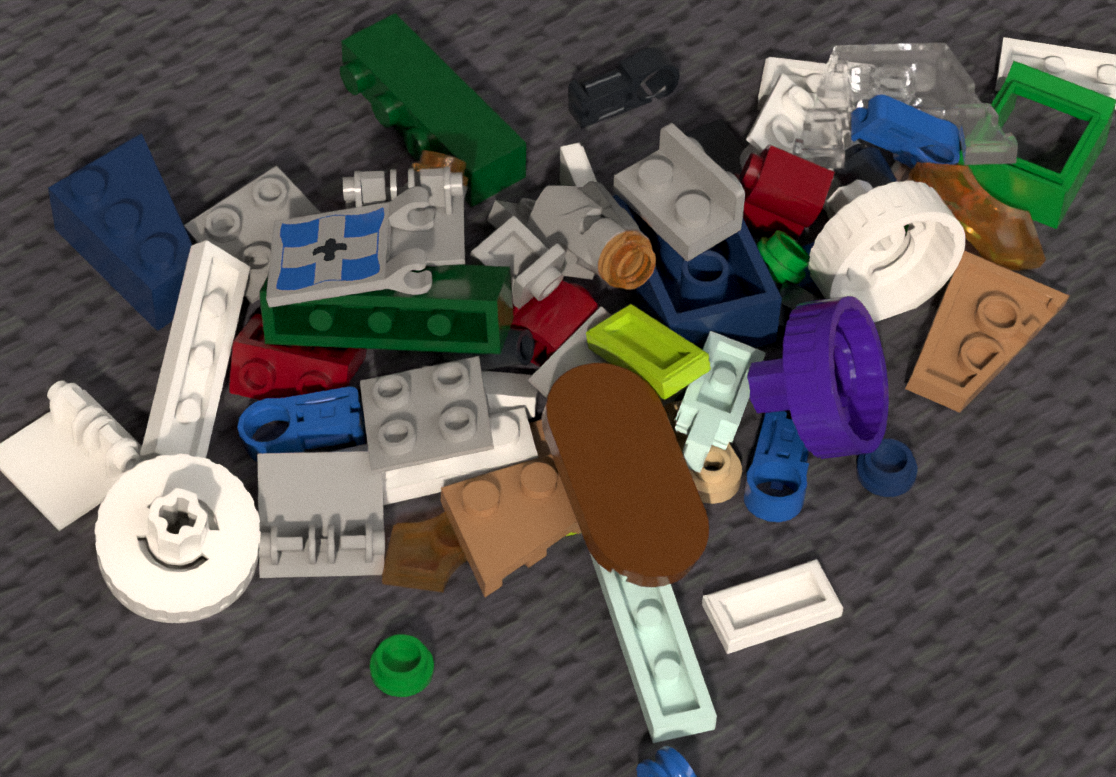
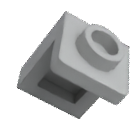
[470,215,566,309]

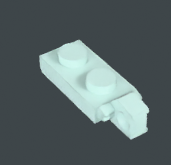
[674,331,766,473]

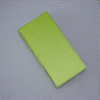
[586,304,711,400]

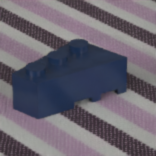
[48,133,192,331]

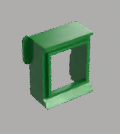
[955,61,1116,229]

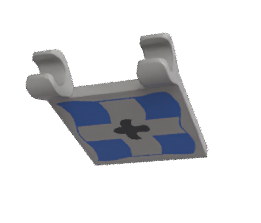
[266,187,435,308]

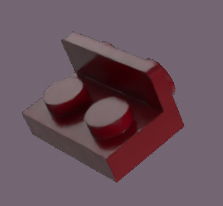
[229,313,367,400]

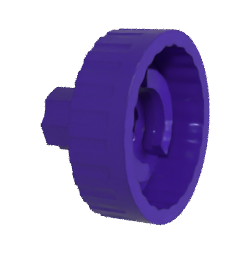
[747,296,889,459]

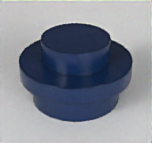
[856,439,918,497]

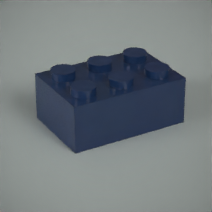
[612,195,782,350]

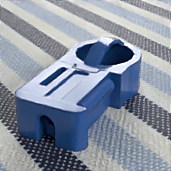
[851,94,960,173]
[237,387,366,462]
[744,411,810,522]

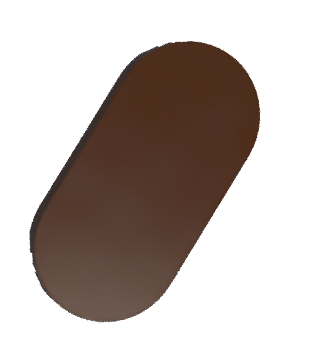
[542,363,709,587]

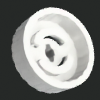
[808,179,965,322]
[95,454,261,623]

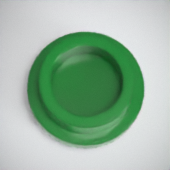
[756,230,810,284]
[370,634,434,697]

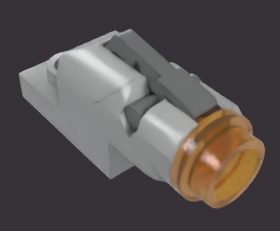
[487,181,656,289]

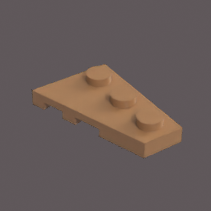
[905,251,1070,413]
[441,454,581,597]

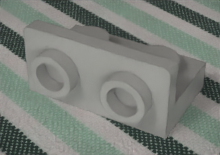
[613,123,745,262]

